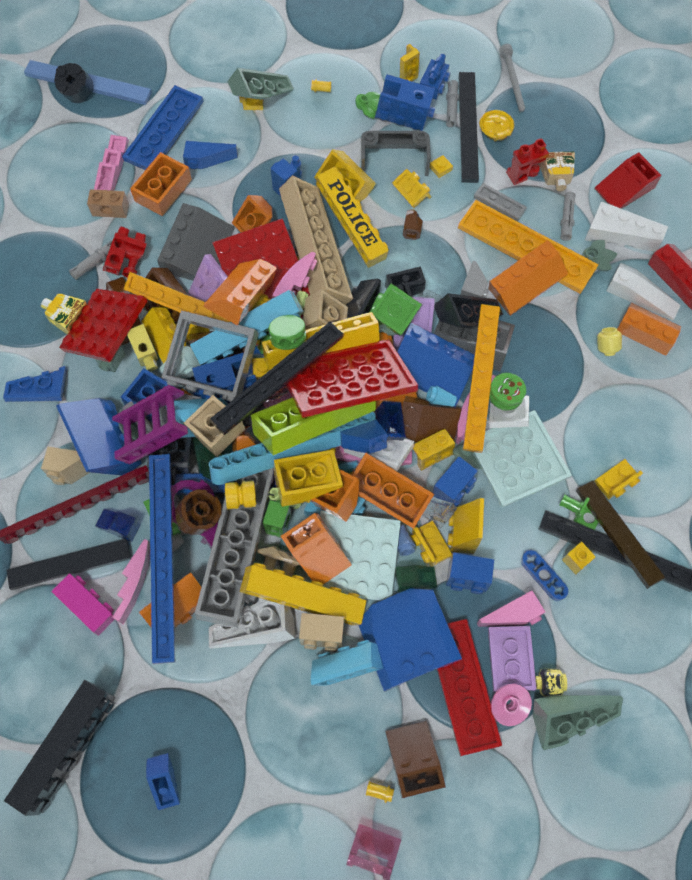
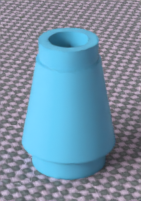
[426,386,457,407]

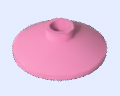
[491,684,532,726]

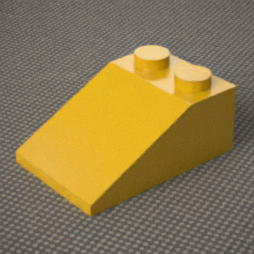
[274,449,343,507]
[447,498,484,554]

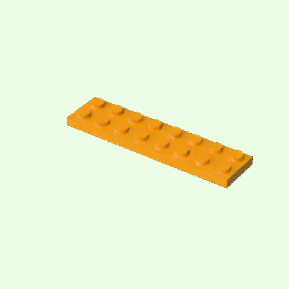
[458,200,599,294]

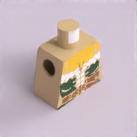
[539,151,575,191]

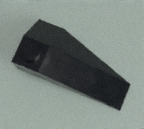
[434,293,503,328]

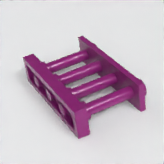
[112,385,188,464]

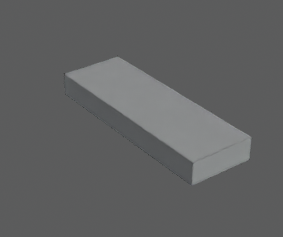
[473,183,527,222]

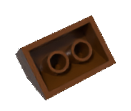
[144,267,188,325]

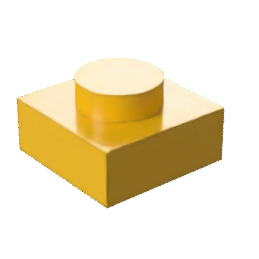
[429,155,453,178]

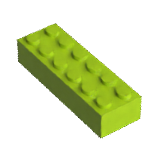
[251,398,376,456]

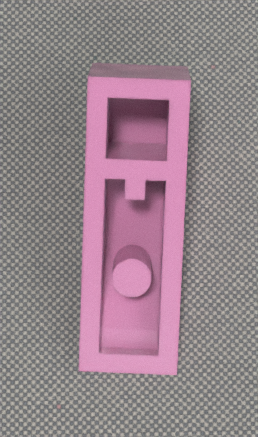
[477,591,545,627]

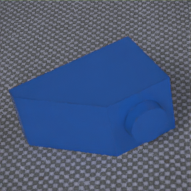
[340,419,387,454]
[146,753,180,810]

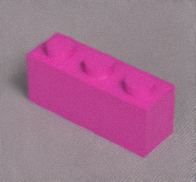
[51,573,115,636]

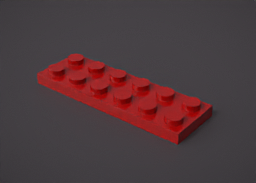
[437,619,502,757]

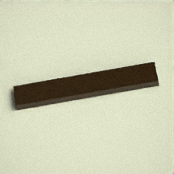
[576,481,665,589]

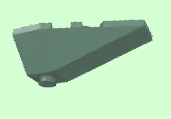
[227,68,294,100]
[533,695,623,750]

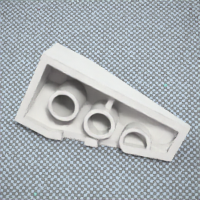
[607,263,681,321]
[209,598,295,649]

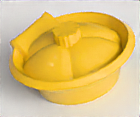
[479,110,514,142]

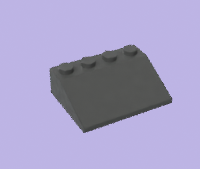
[157,203,235,281]
[434,320,515,372]

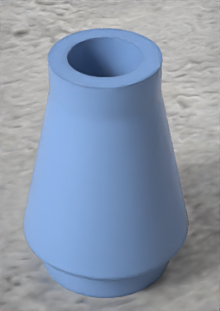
[397,525,416,556]

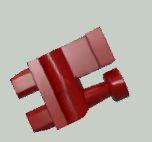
[506,138,549,185]
[102,226,147,278]

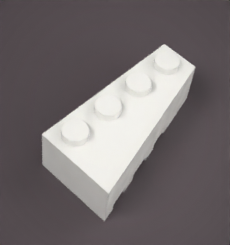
[585,202,668,252]

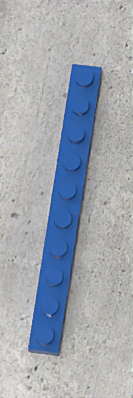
[149,454,175,664]

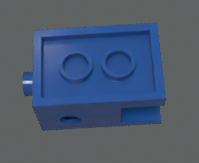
[375,74,435,131]
[192,353,256,404]

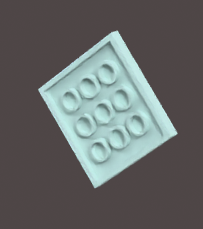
[473,410,572,508]
[320,511,401,601]

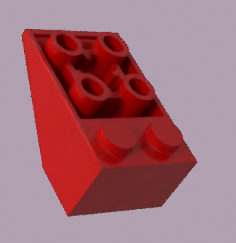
[594,152,662,209]

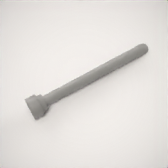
[499,44,525,112]

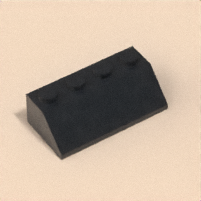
[346,278,381,319]

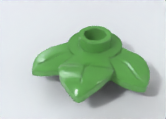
[355,92,380,119]

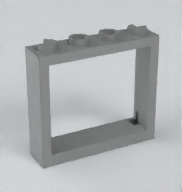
[161,310,259,402]

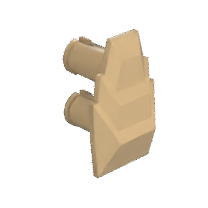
[257,545,300,577]

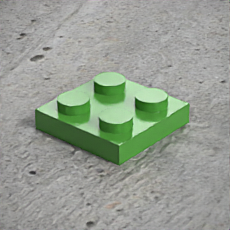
[372,284,422,337]

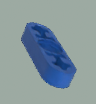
[521,550,568,601]

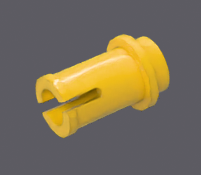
[311,79,331,93]
[366,781,394,803]

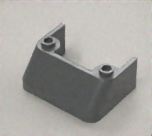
[361,131,431,176]

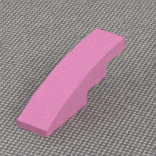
[94,135,129,191]
[112,539,150,625]

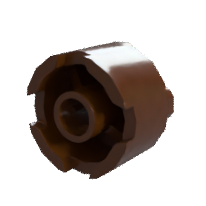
[175,489,221,535]

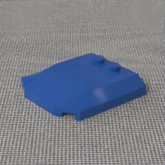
[358,589,462,692]

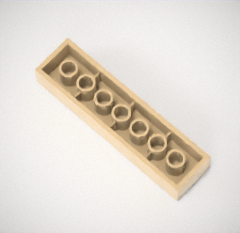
[279,176,353,305]

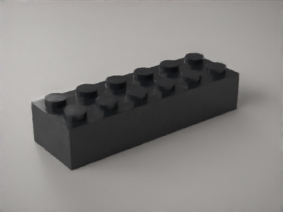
[4,679,116,816]

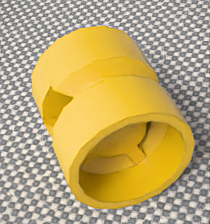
[225,481,256,510]

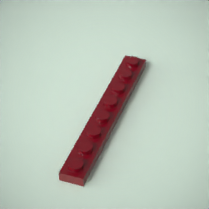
[0,465,149,544]

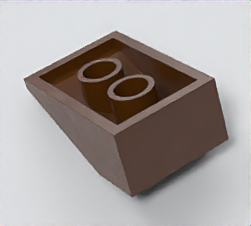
[396,396,462,442]

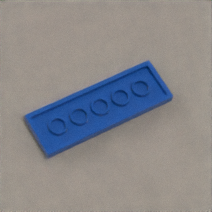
[122,85,204,170]

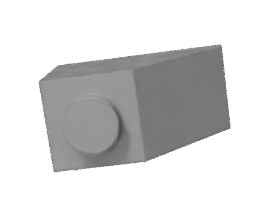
[460,261,489,298]

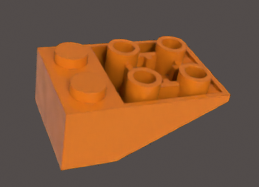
[281,513,352,585]

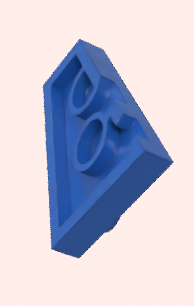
[3,366,67,402]

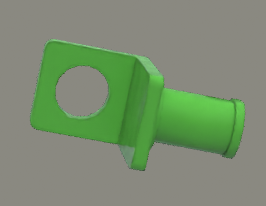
[559,494,598,530]

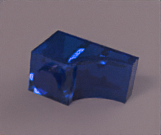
[374,401,406,441]
[95,508,141,542]

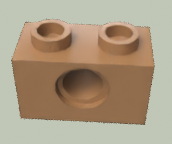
[87,189,129,218]

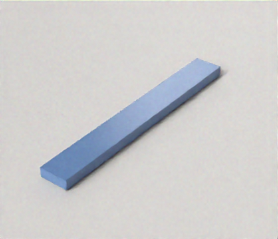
[24,60,152,105]

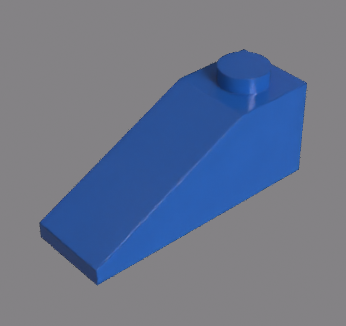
[183,141,238,169]

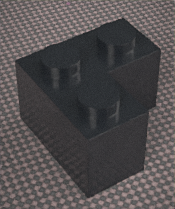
[385,266,426,297]

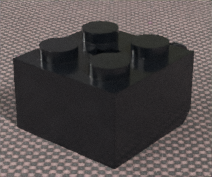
[147,427,193,485]

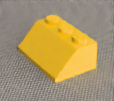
[314,149,376,202]

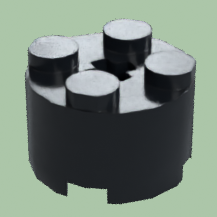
[54,63,94,103]

